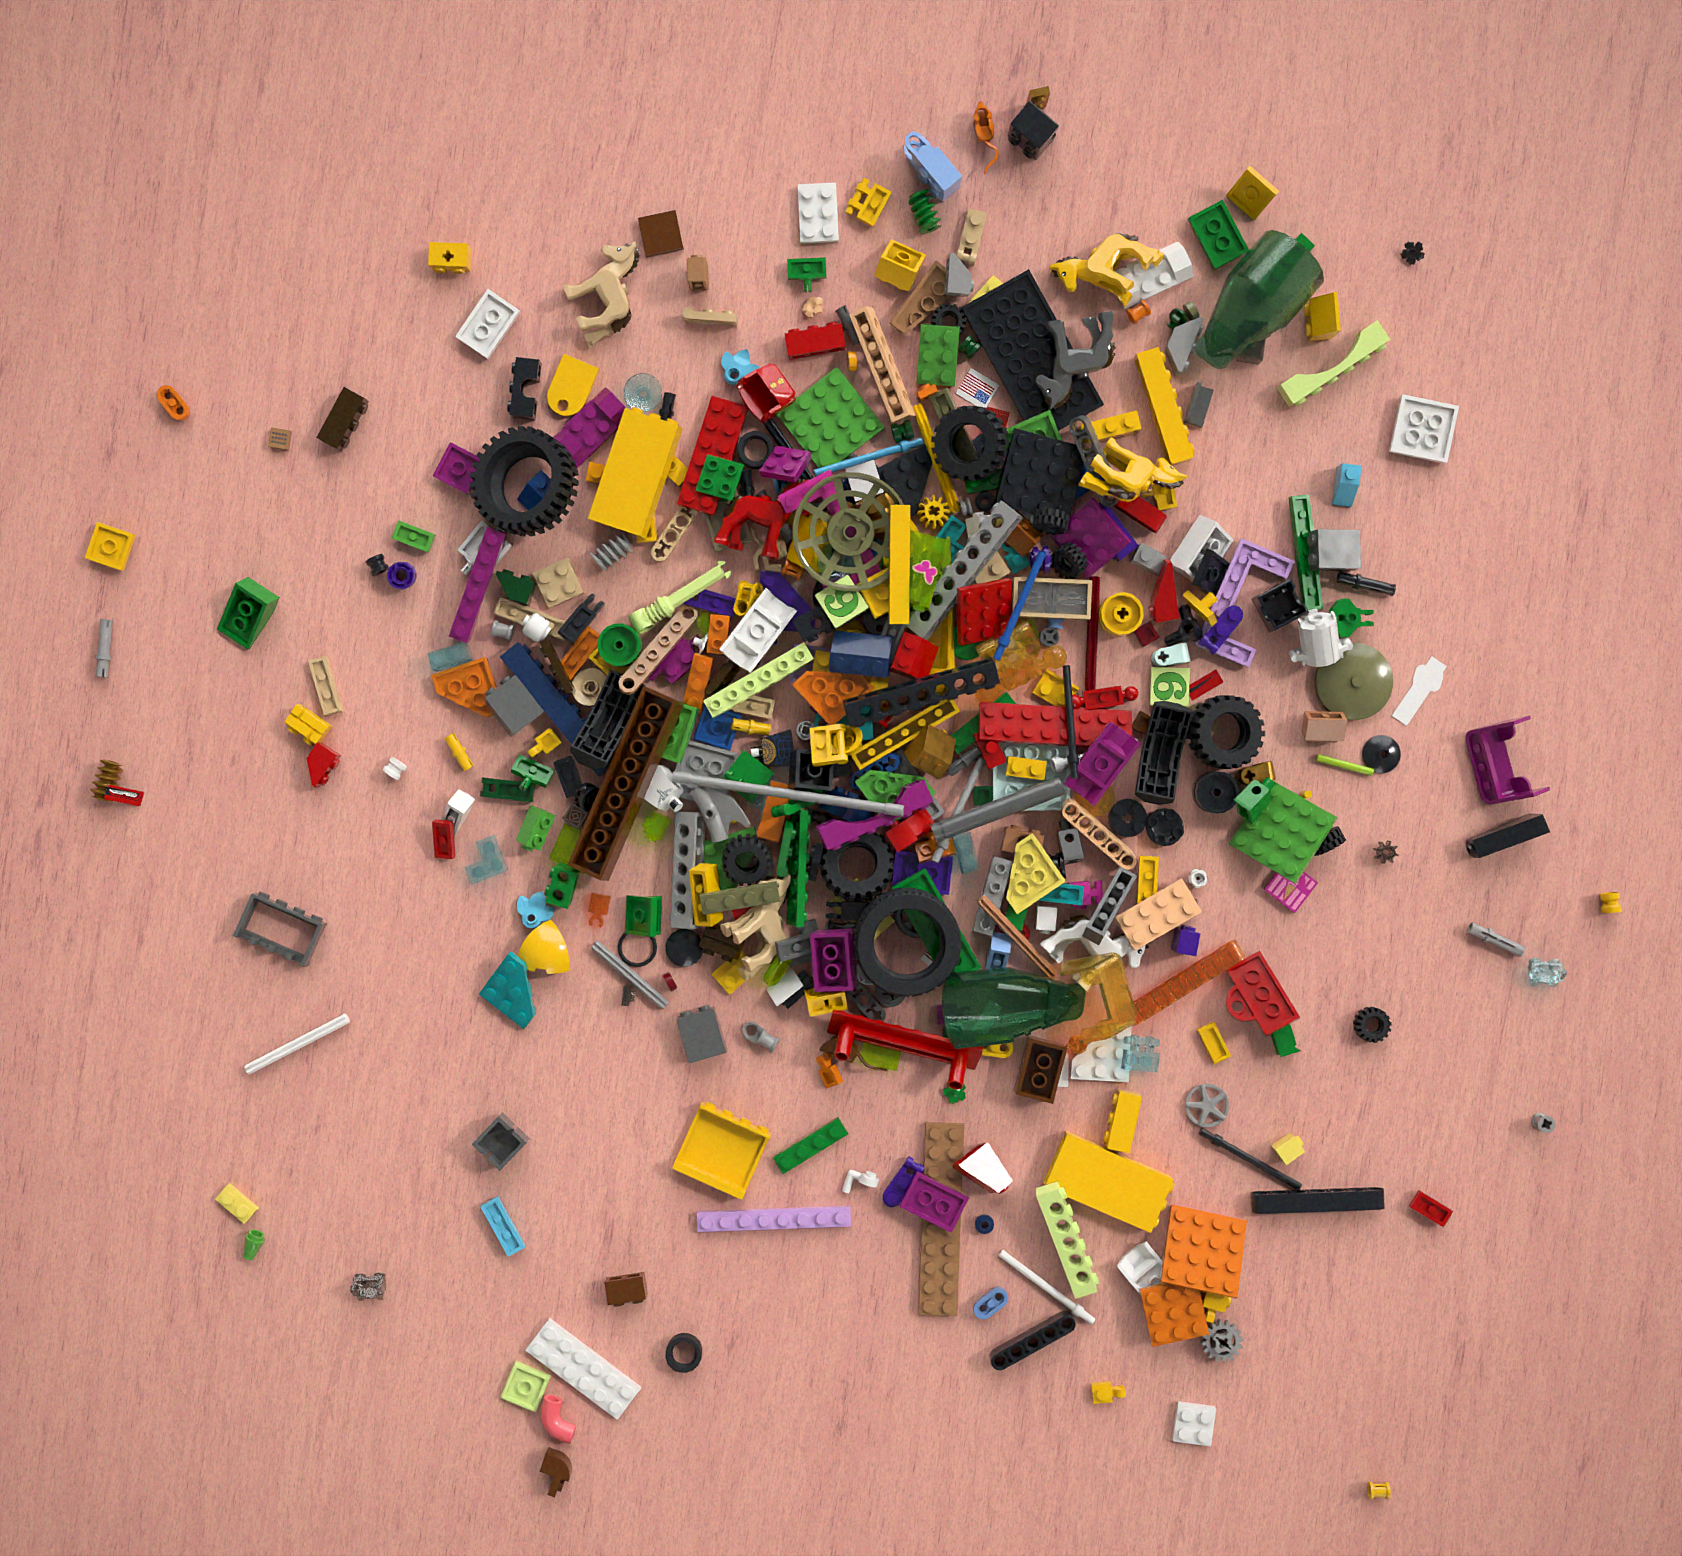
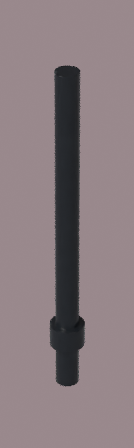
[1062,665,1079,779]
[1198,1128,1302,1191]

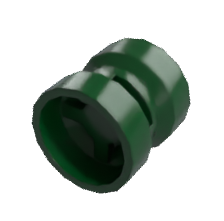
[891,420,914,443]

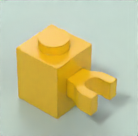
[1201,1291,1231,1323]

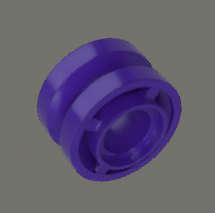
[1030,546,1051,574]
[387,562,417,589]

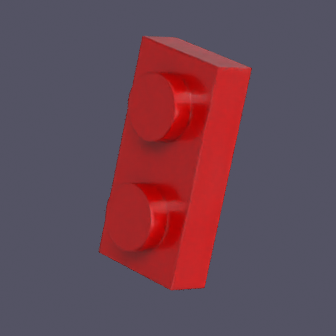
[432,819,456,859]
[1409,1190,1453,1228]

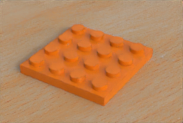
[1160,1204,1247,1299]

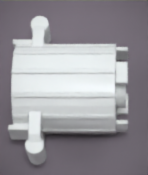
[1288,609,1353,667]

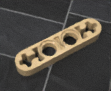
[651,506,699,562]

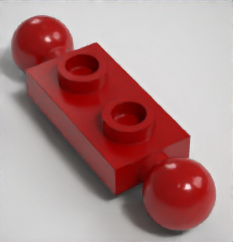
[1072,686,1139,710]

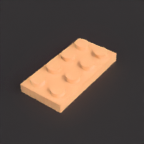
[1115,879,1202,951]

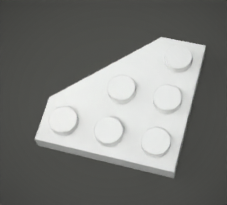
[1070,1023,1132,1082]

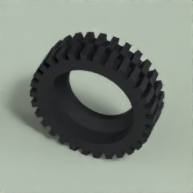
[469,426,579,537]

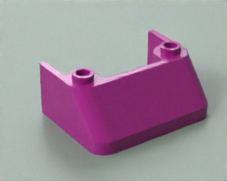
[1465,715,1550,805]

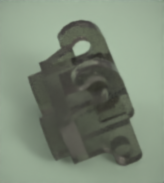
[350,1273,386,1301]

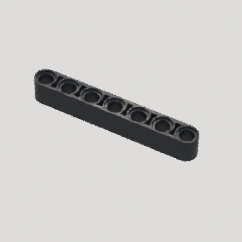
[1251,1187,1385,1214]

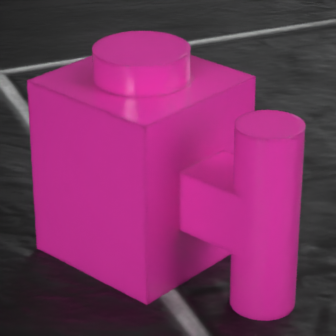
[1068,880,1103,909]

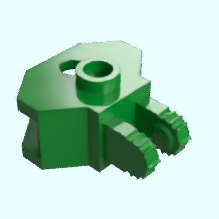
[1329,598,1374,639]

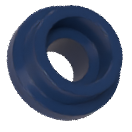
[975,1214,994,1234]

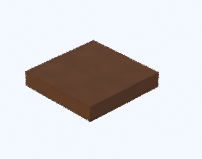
[638,210,684,257]

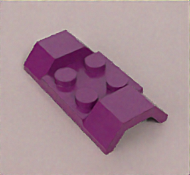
[553,387,626,469]
[1063,721,1141,806]

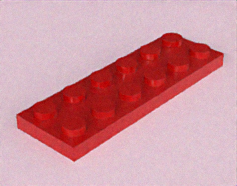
[677,396,748,516]

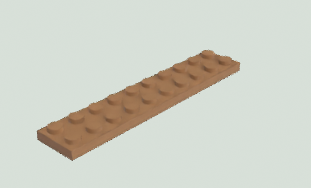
[918,1122,964,1316]

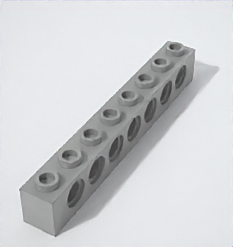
[906,500,1023,640]

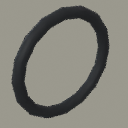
[618,932,657,967]

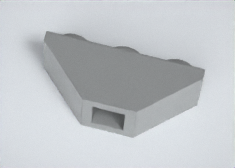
[1164,317,1204,376]

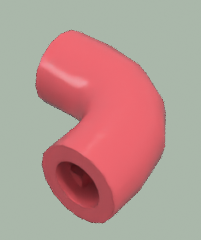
[541,1395,576,1444]

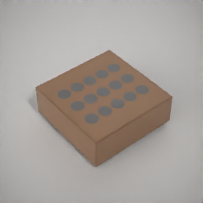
[268,427,292,451]

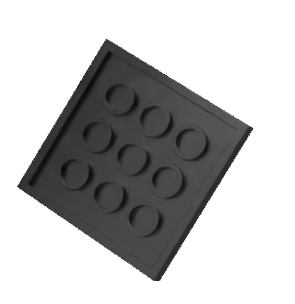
[994,428,1084,518]

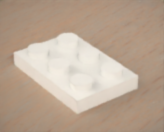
[798,183,839,244]
[455,289,521,360]

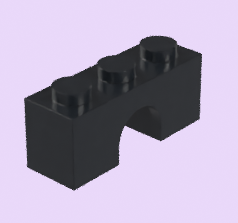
[507,357,542,421]

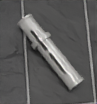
[95,619,113,678]
[1467,922,1525,957]

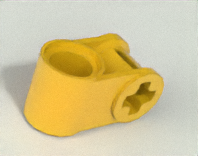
[734,580,763,617]

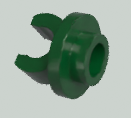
[1167,308,1187,330]

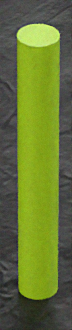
[1316,754,1374,776]

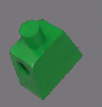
[1234,777,1275,824]

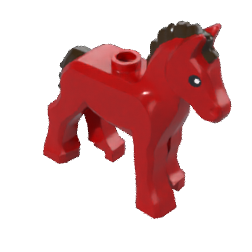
[713,478,810,560]

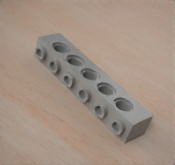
[670,812,705,929]

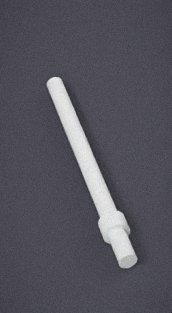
[998,1249,1095,1325]

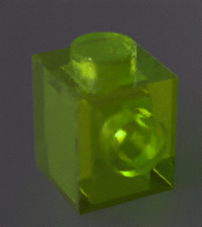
[642,811,672,842]

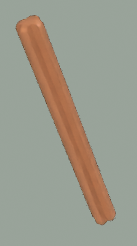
[977,895,1056,978]

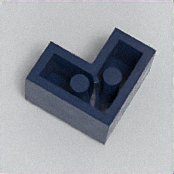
[818,786,875,822]

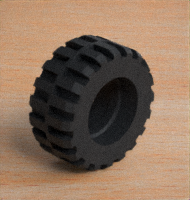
[931,406,1009,481]
[1187,695,1265,769]
[820,832,894,902]

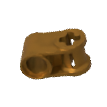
[1236,761,1276,785]

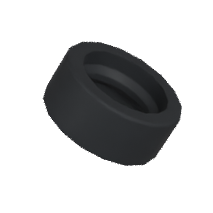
[737,431,774,469]
[665,1333,702,1373]

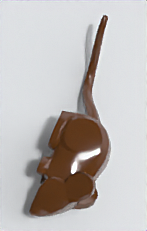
[819,1035,888,1071]

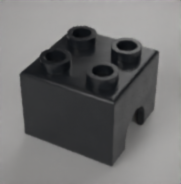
[1007,101,1059,160]
[1251,578,1309,633]

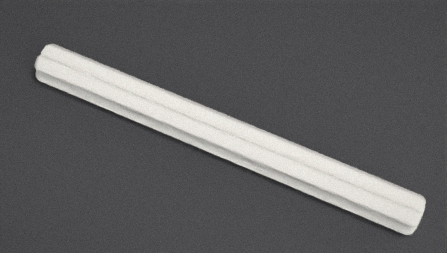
[244,1014,350,1074]

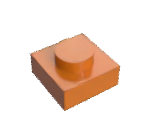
[916,384,938,402]

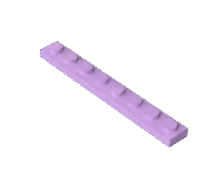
[697,1206,851,1232]

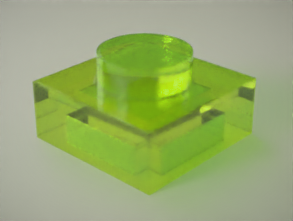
[697,613,710,633]

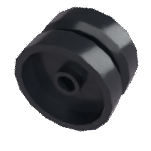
[1192,771,1239,814]

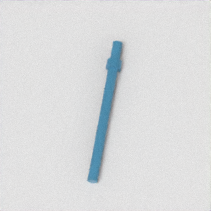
[813,438,923,477]

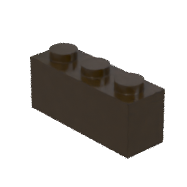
[316,387,369,452]

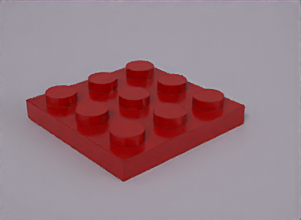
[957,578,1012,645]

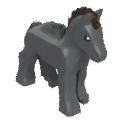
[1035,311,1116,410]

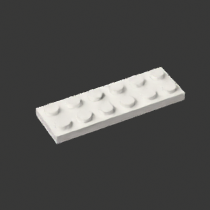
[525,1318,641,1420]

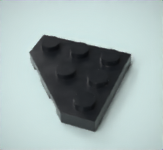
[876,444,933,517]

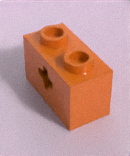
[707,614,731,656]

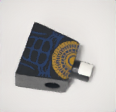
[751,730,794,766]

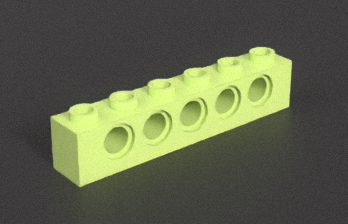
[703,642,814,719]
[1036,1181,1099,1299]

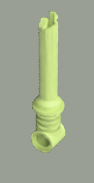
[628,561,731,634]

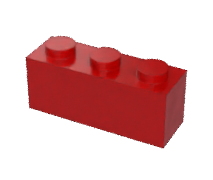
[784,322,846,360]

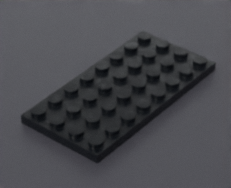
[961,269,1104,431]

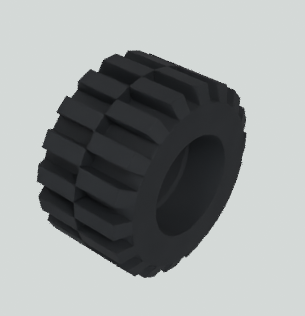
[722,834,771,886]

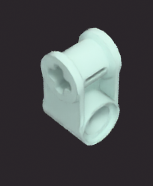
[1151,643,1191,667]

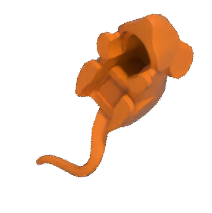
[973,101,999,175]

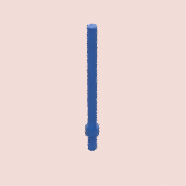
[993,551,1046,661]

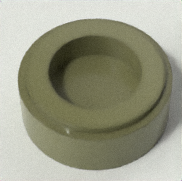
[1183,301,1200,321]

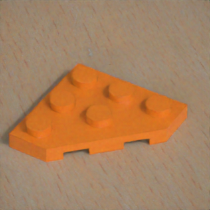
[431,657,497,718]
[792,671,875,725]

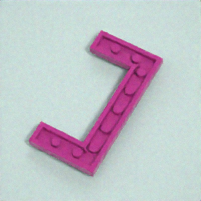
[777,469,881,589]

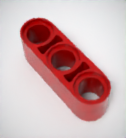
[1111,496,1167,533]

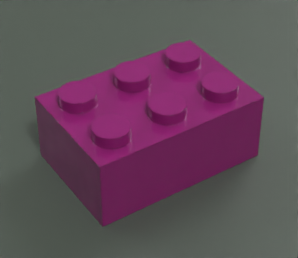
[810,928,858,992]

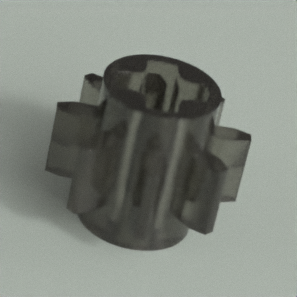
[1373,840,1399,864]

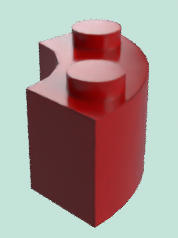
[885,809,935,852]

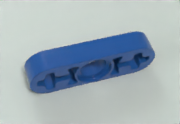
[850,752,901,790]

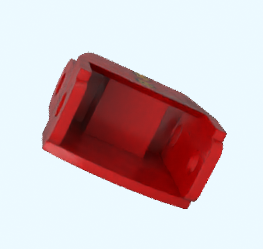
[736,363,796,423]

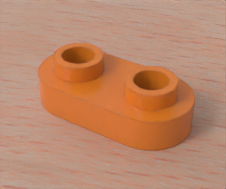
[157,385,190,421]

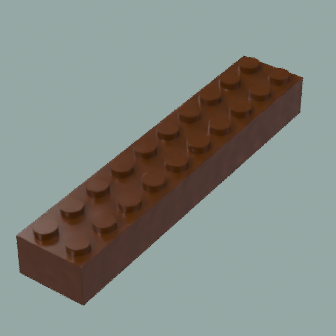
[567,686,684,881]

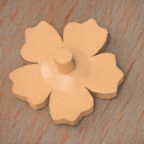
[802,297,823,319]

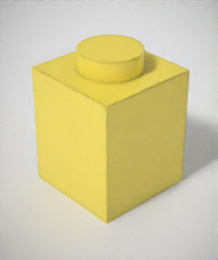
[1272,1133,1305,1165]

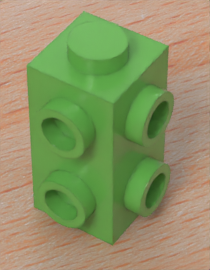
[516,805,556,851]

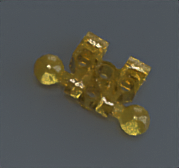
[975,620,1067,703]

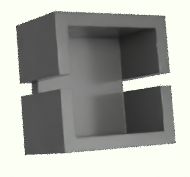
[472,1112,530,1171]

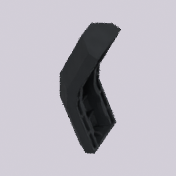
[570,669,646,770]
[1135,701,1193,805]

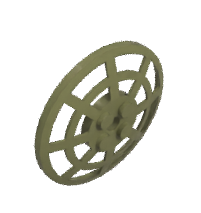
[792,472,904,591]

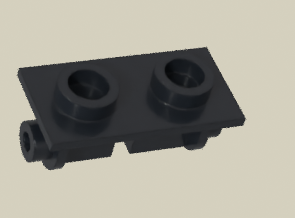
[781,970,814,1009]

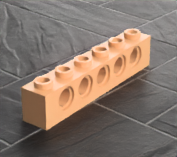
[849,306,916,423]

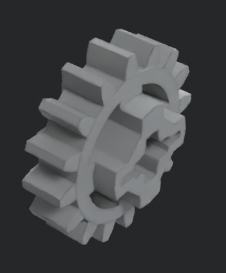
[1200,1319,1243,1363]

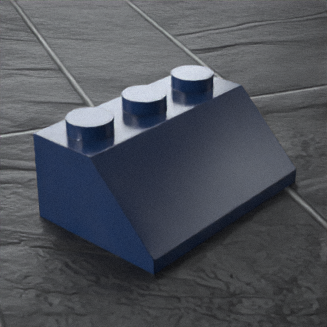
[829,630,893,678]

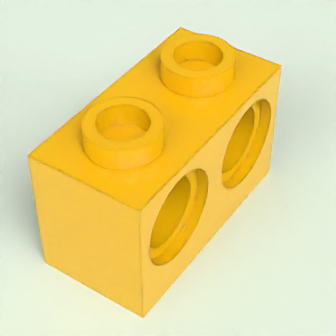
[804,988,848,1017]

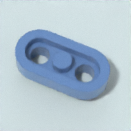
[973,1287,1008,1319]

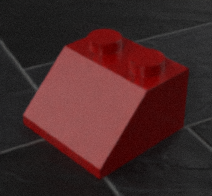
[890,631,939,680]

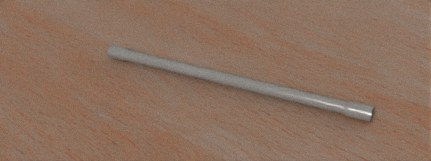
[672,771,904,817]

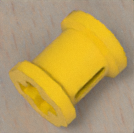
[1367,1481,1391,1500]

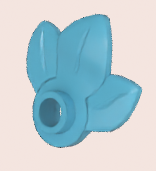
[721,349,759,385]
[517,891,555,929]

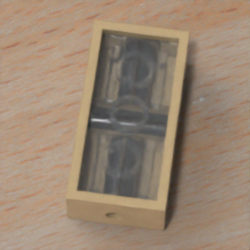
[1012,577,1092,621]

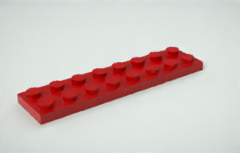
[978,702,1132,748]

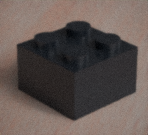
[788,749,834,795]

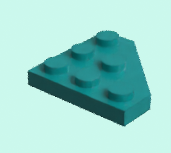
[479,951,536,1029]

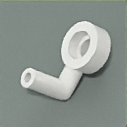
[842,1170,879,1193]

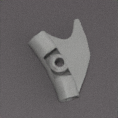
[690,786,750,842]

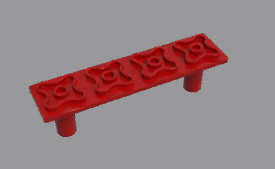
[827,1010,983,1090]

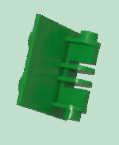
[696,454,744,502]
[722,750,774,804]

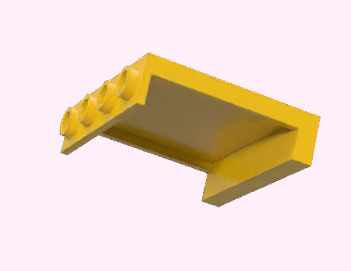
[672,1101,771,1200]

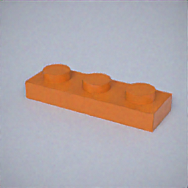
[561,626,600,681]
[683,653,714,713]

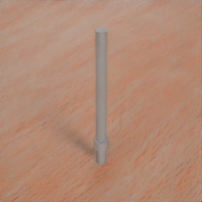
[931,758,985,863]

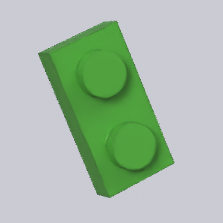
[392,520,436,553]

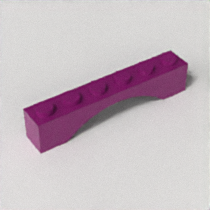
[448,526,508,643]
[815,779,933,851]

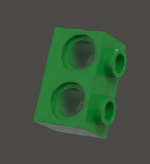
[544,862,580,909]

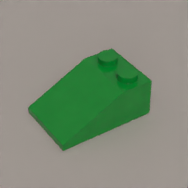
[217,577,280,650]

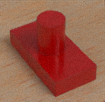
[973,732,1007,770]

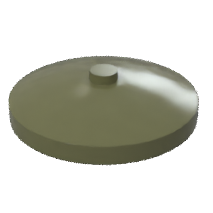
[1315,643,1393,720]

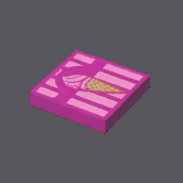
[1263,872,1318,913]

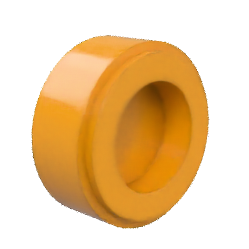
[847,352,857,371]

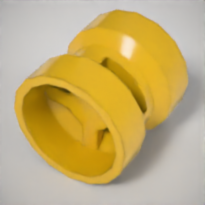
[1599,892,1622,913]

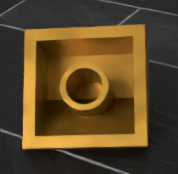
[904,723,956,779]

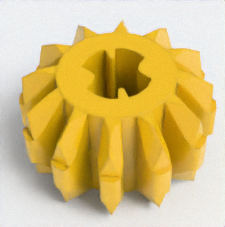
[917,495,950,529]

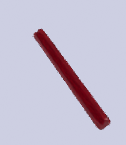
[1085,576,1100,690]

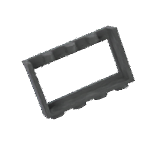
[233,891,327,967]

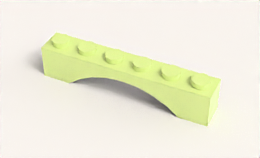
[1277,320,1390,407]

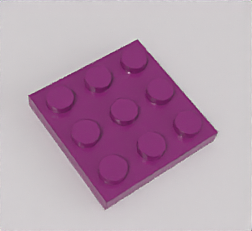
[1050,497,1131,579]

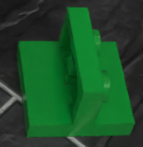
[625,895,662,937]

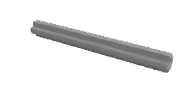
[591,941,668,1009]

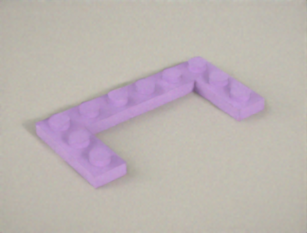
[1195,538,1294,668]

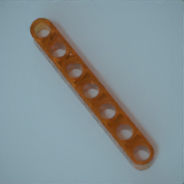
[1123,940,1246,1026]

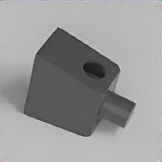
[1056,819,1084,865]

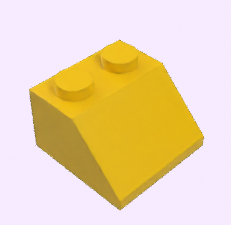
[874,239,926,292]
[1303,292,1341,341]

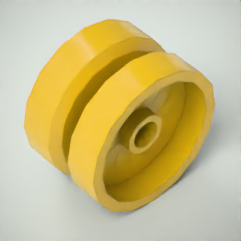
[1098,592,1144,636]

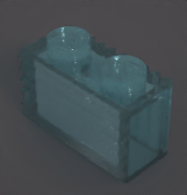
[427,642,473,672]
[952,831,981,874]

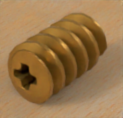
[90,759,124,802]

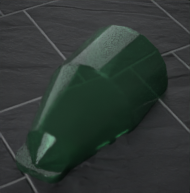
[1195,230,1324,369]
[942,967,1086,1049]

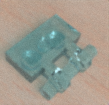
[1121,1035,1160,1073]

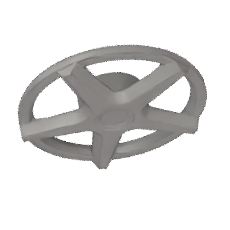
[1186,1084,1229,1127]

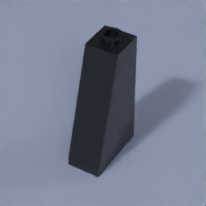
[1466,813,1550,858]

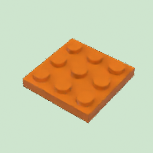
[1139,1283,1209,1347]

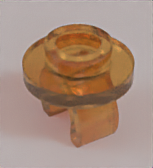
[1066,1035,1087,1055]

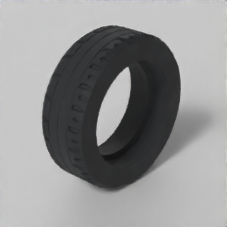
[853,887,961,997]

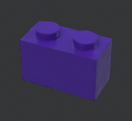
[1171,924,1201,956]

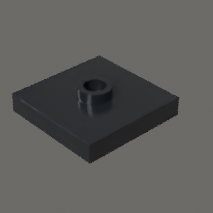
[1192,549,1229,597]

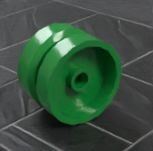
[598,623,643,667]

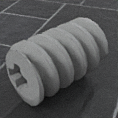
[590,531,633,571]

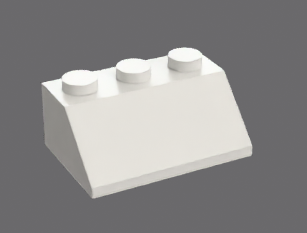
[1170,515,1234,582]

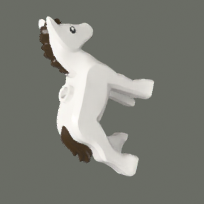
[1040,915,1151,992]

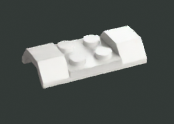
[1115,242,1194,310]
[719,588,797,673]
[1117,1242,1163,1294]

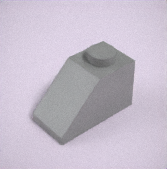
[944,253,974,297]
[1130,543,1170,576]

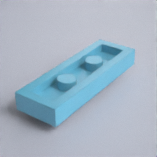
[480,1196,526,1257]

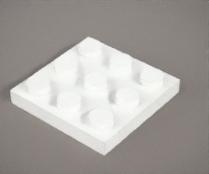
[1389,394,1459,464]

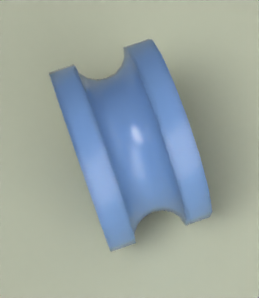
[1046,618,1064,629]

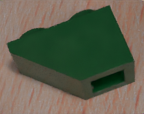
[496,569,536,606]

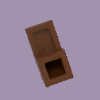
[539,1447,572,1497]

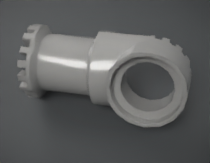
[743,1021,780,1053]

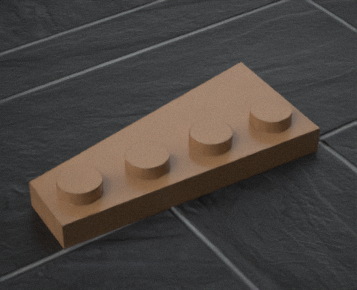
[889,260,952,335]

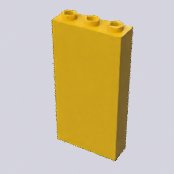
[588,407,683,539]
[1043,1130,1175,1233]

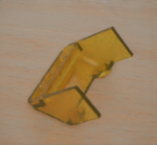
[1060,952,1137,1044]

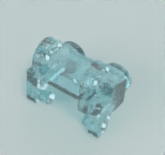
[1528,958,1567,987]

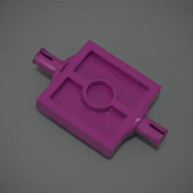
[648,634,701,684]

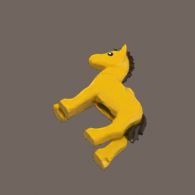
[1049,233,1164,307]
[1078,437,1188,502]

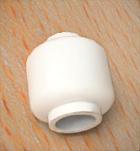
[521,613,551,642]

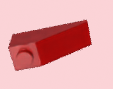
[1148,559,1179,623]

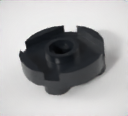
[1108,799,1147,837]

